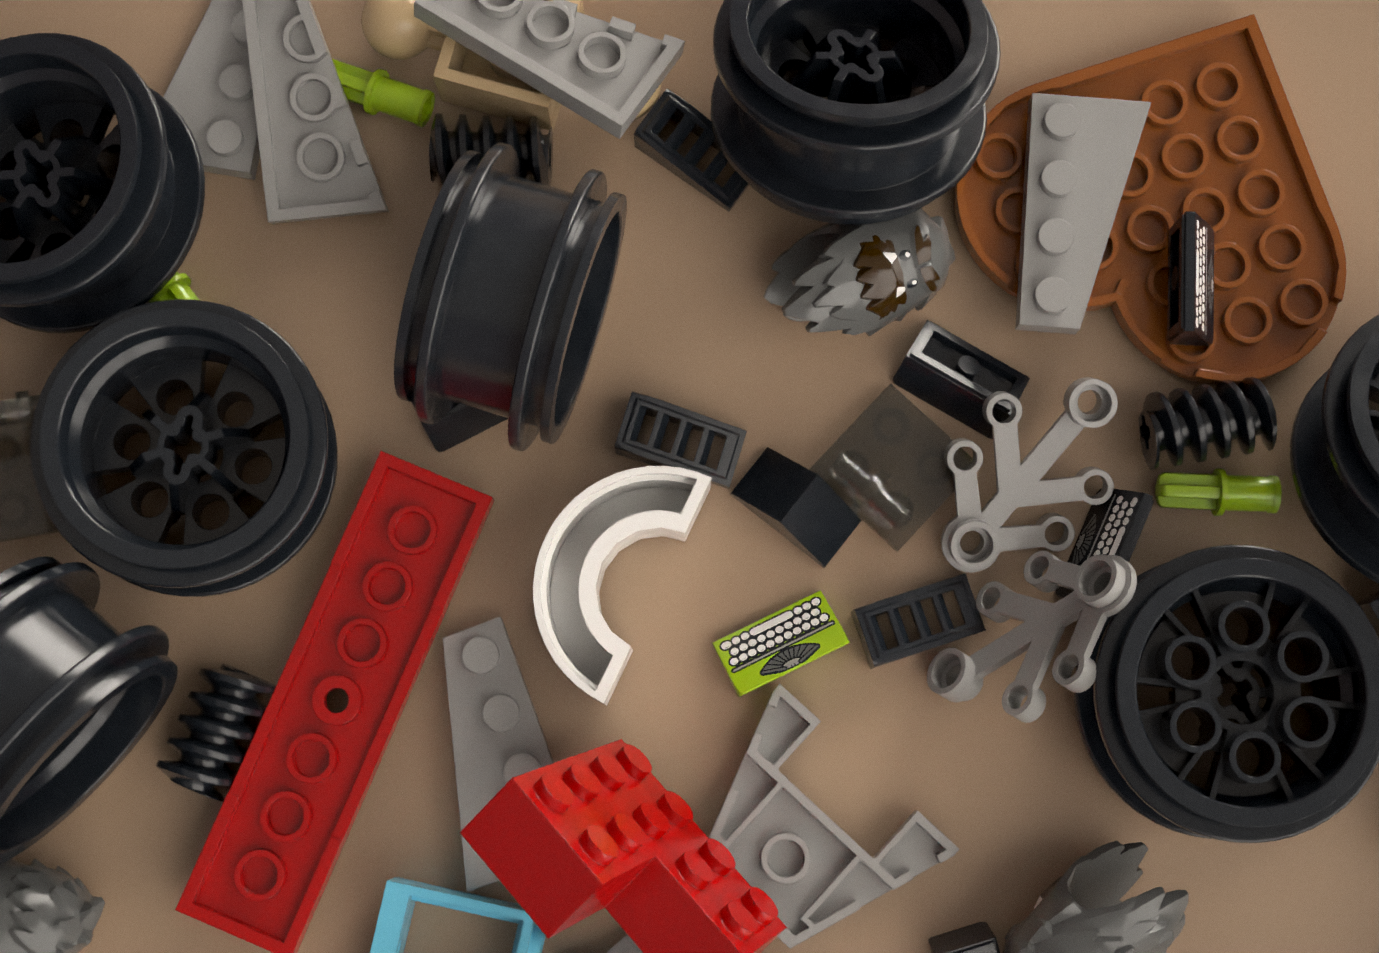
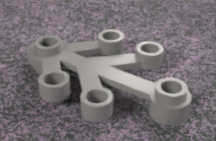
[941,377,1118,573]
[927,550,1137,723]

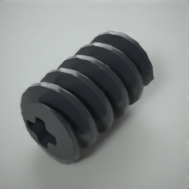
[429,113,553,186]
[1139,377,1277,470]
[156,663,276,802]

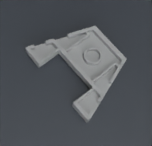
[708,684,959,949]

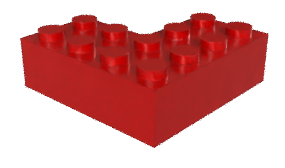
[460,739,787,953]

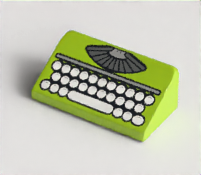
[712,590,850,698]

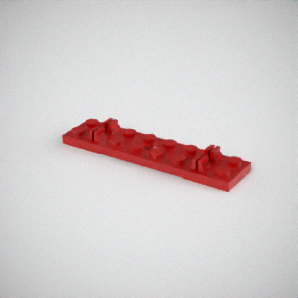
[175,451,495,953]

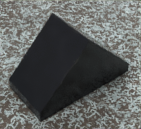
[730,447,862,568]

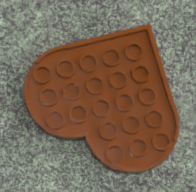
[954,14,1346,386]

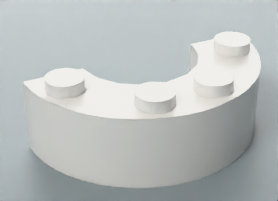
[533,466,712,706]

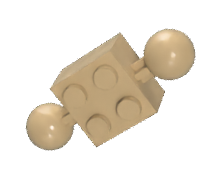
[361,0,662,130]

